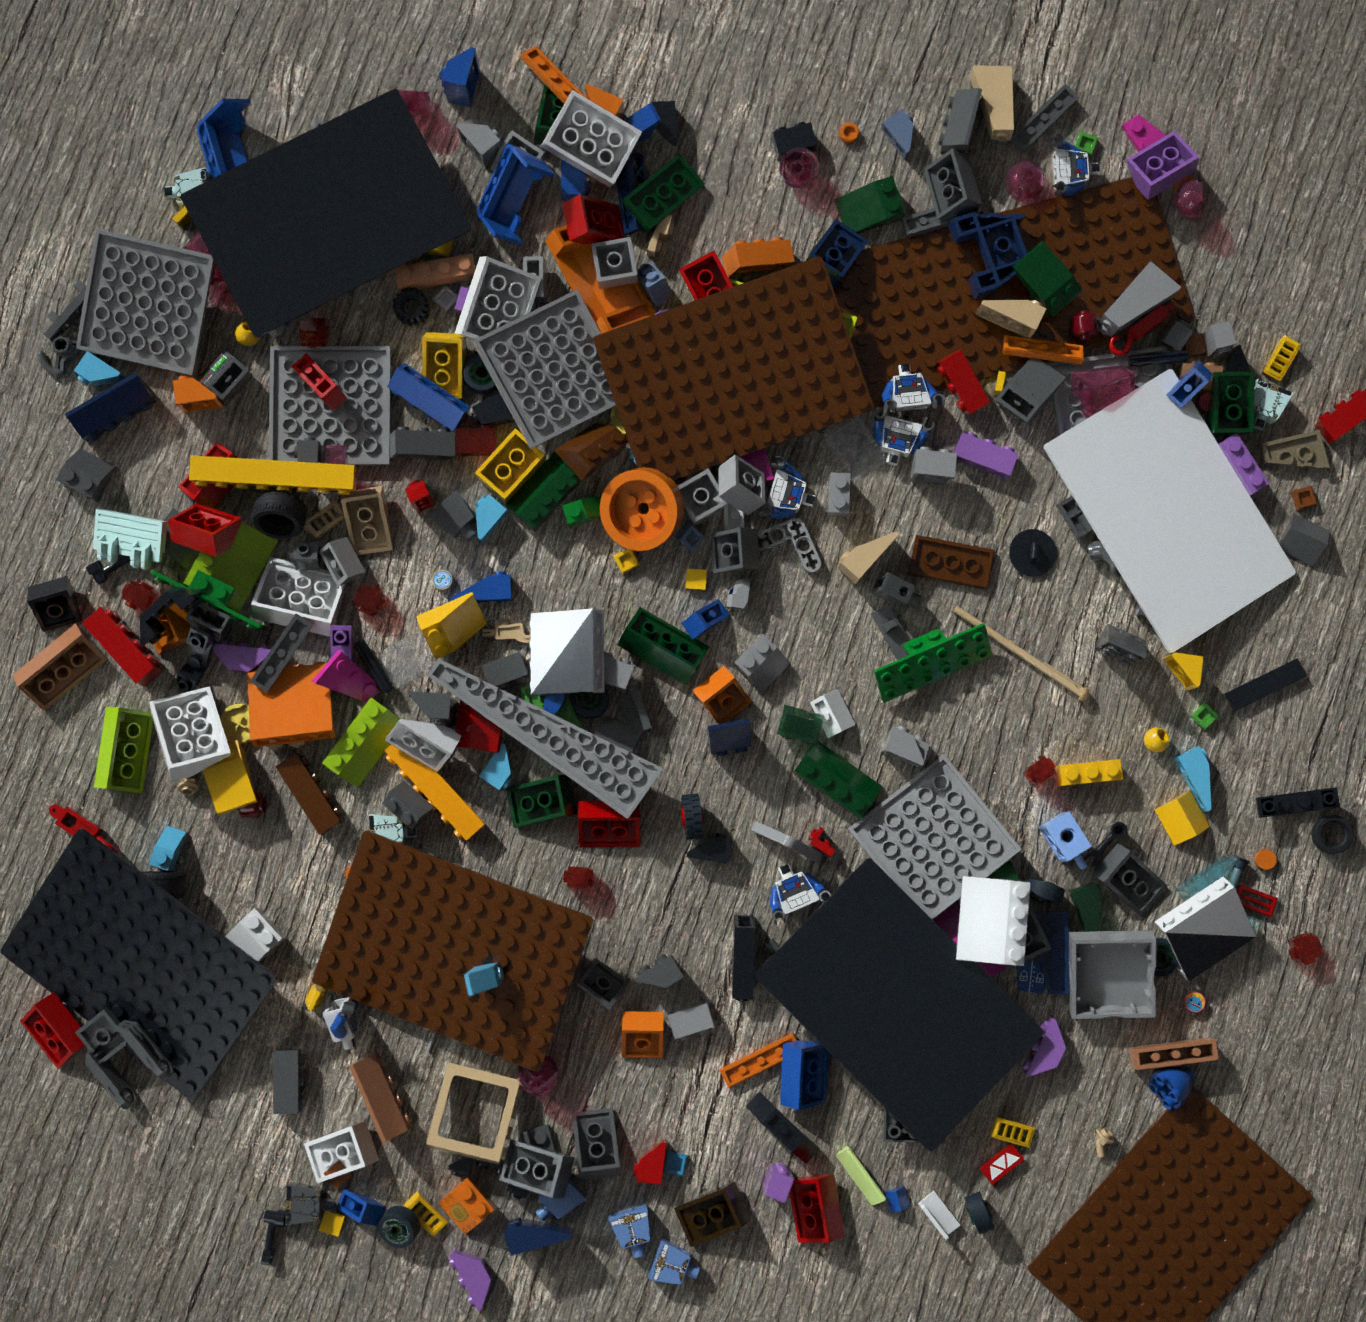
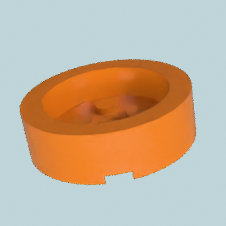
[600,467,684,551]

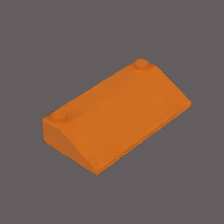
[545,225,656,334]

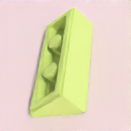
[836,1146,886,1205]

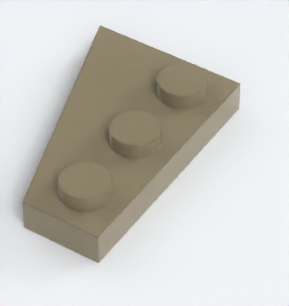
[1260,430,1330,469]

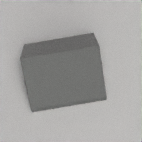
[1279,513,1330,566]
[576,958,629,1010]

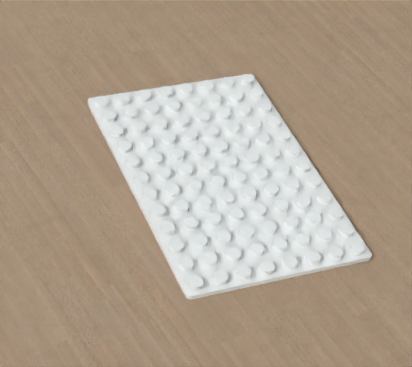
[1044,369,1296,653]

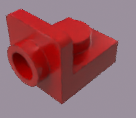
[808,827,835,857]

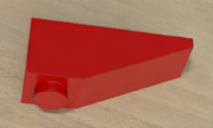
[291,353,347,411]
[405,480,435,514]

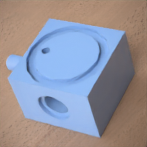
[1038,811,1092,870]

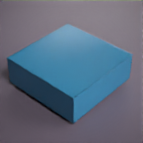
[663,1151,687,1176]

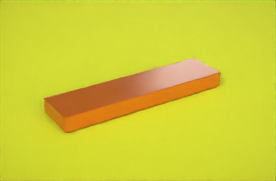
[520,46,586,104]
[1003,335,1084,365]
[719,1032,797,1088]

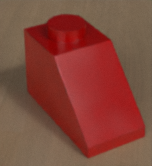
[633,1140,666,1185]

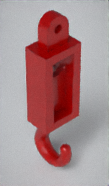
[1109,300,1177,357]
[49,804,119,854]

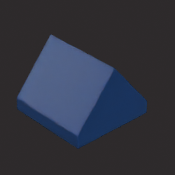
[885,1186,910,1212]

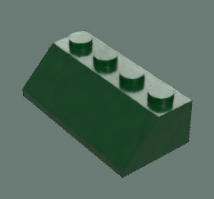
[505,447,582,532]
[617,607,710,685]
[793,739,882,819]

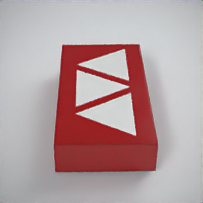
[978,1143,1024,1185]

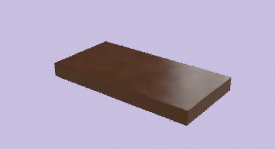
[908,535,995,590]

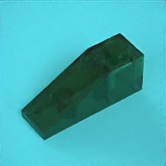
[1068,882,1103,932]

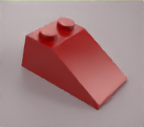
[562,194,625,244]

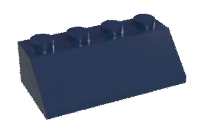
[65,373,157,442]

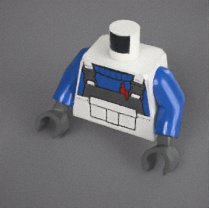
[1050,134,1100,197]
[882,364,945,413]
[873,405,936,466]
[759,456,815,519]
[769,863,831,925]
[323,997,359,1050]

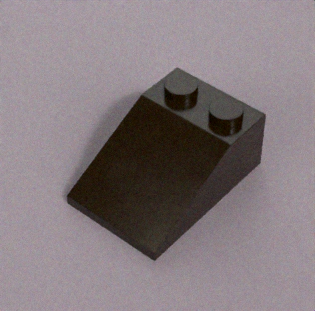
[674,1181,751,1247]

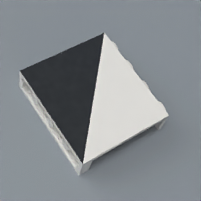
[530,609,604,696]
[1155,877,1256,982]

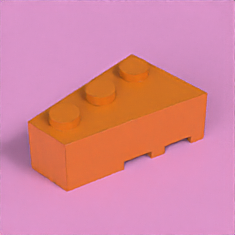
[722,237,795,279]

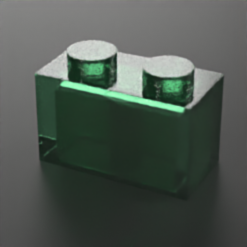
[777,705,824,745]

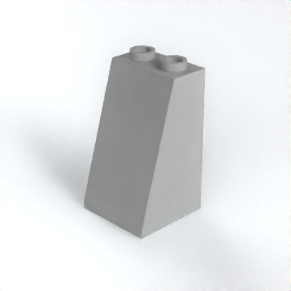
[1099,261,1181,337]

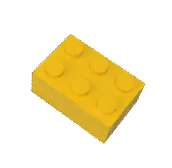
[475,428,546,503]

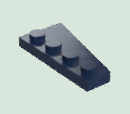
[1034,911,1069,995]

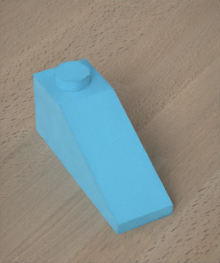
[1173,746,1211,812]

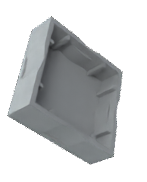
[1069,931,1156,1019]

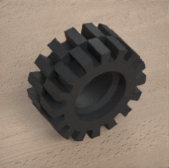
[392,287,430,326]

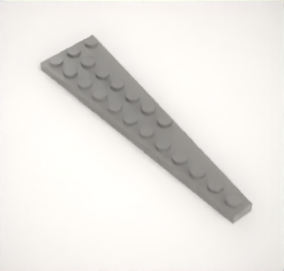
[427,659,663,819]

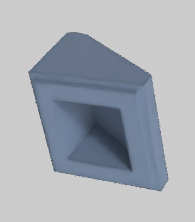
[674,522,705,552]

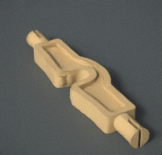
[482,623,531,644]

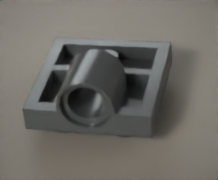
[1056,496,1093,540]

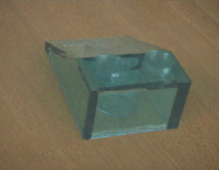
[1175,855,1238,902]

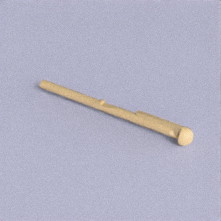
[952,605,1090,701]

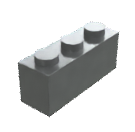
[273,1049,305,1114]

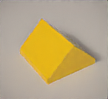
[1163,653,1203,691]
[1154,791,1210,846]

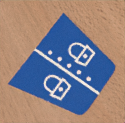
[1016,961,1045,993]

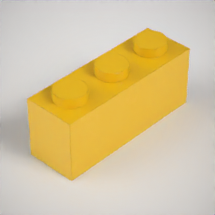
[1056,759,1123,787]

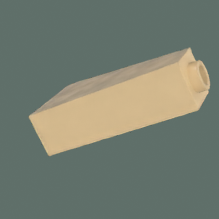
[970,65,1014,141]

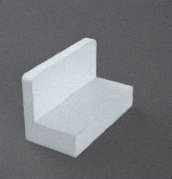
[810,689,855,738]
[918,1191,960,1240]

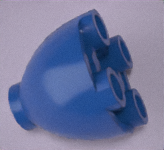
[1148,1067,1195,1110]

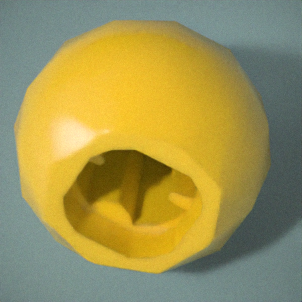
[235,322,260,347]
[1144,727,1170,753]

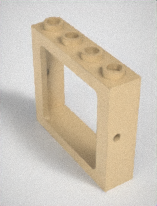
[426,1062,523,1165]

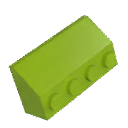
[322,697,401,788]
[94,706,153,793]

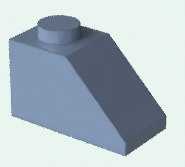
[881,109,914,160]

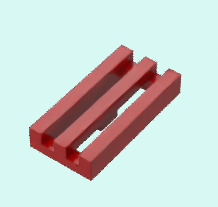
[1236,884,1278,917]

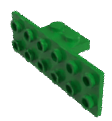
[150,569,268,632]
[874,623,992,703]

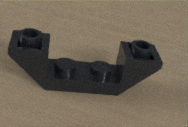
[140,587,205,646]
[174,626,216,692]
[1255,787,1340,818]
[746,1091,820,1164]
[448,1156,528,1199]

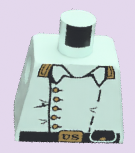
[164,168,210,208]
[1254,379,1293,431]
[369,814,417,845]

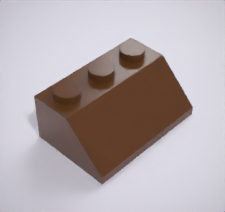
[555,423,629,480]

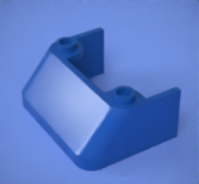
[197,99,251,179]
[477,144,555,246]

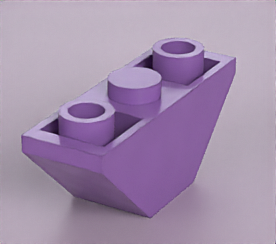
[330,625,355,663]
[213,641,271,673]
[1022,1017,1066,1076]
[449,1249,493,1311]

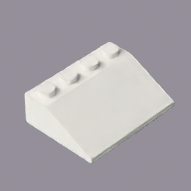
[541,90,642,187]
[455,256,541,340]
[251,557,346,637]
[149,686,231,782]
[956,876,1030,966]

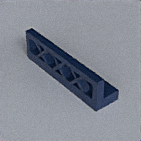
[616,153,655,235]

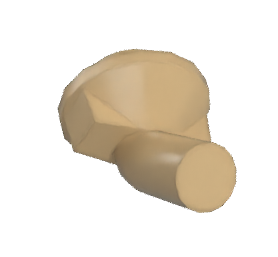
[178,776,198,796]
[1096,1127,1114,1157]

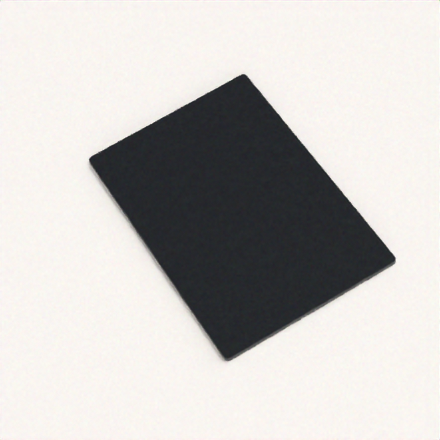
[180,89,471,338]
[0,828,278,1100]
[754,858,1044,1152]

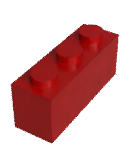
[937,350,990,415]
[1314,388,1366,444]

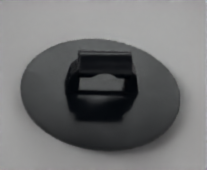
[1009,529,1057,577]

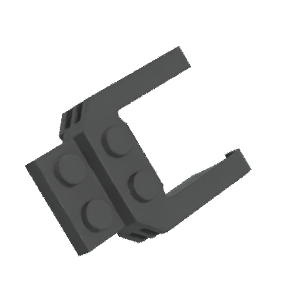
[75,1007,174,1109]

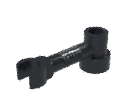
[85,555,131,585]
[1084,822,1128,867]
[261,1209,286,1265]

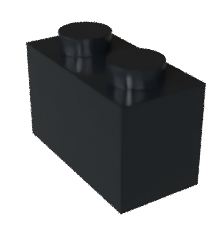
[772,122,817,161]

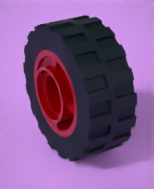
[681,793,704,840]

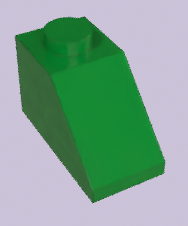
[562,496,601,528]

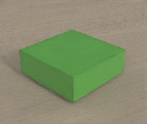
[1074,131,1099,158]
[1190,702,1219,731]

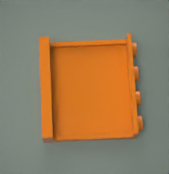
[247,662,336,748]

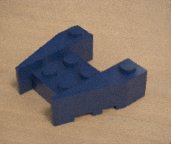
[948,213,1027,300]

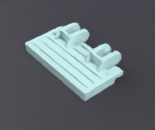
[93,509,167,570]

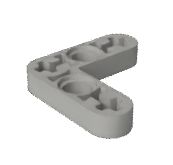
[757,518,821,574]
[751,821,823,864]

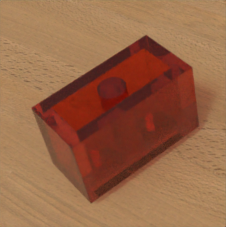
[455,425,497,456]

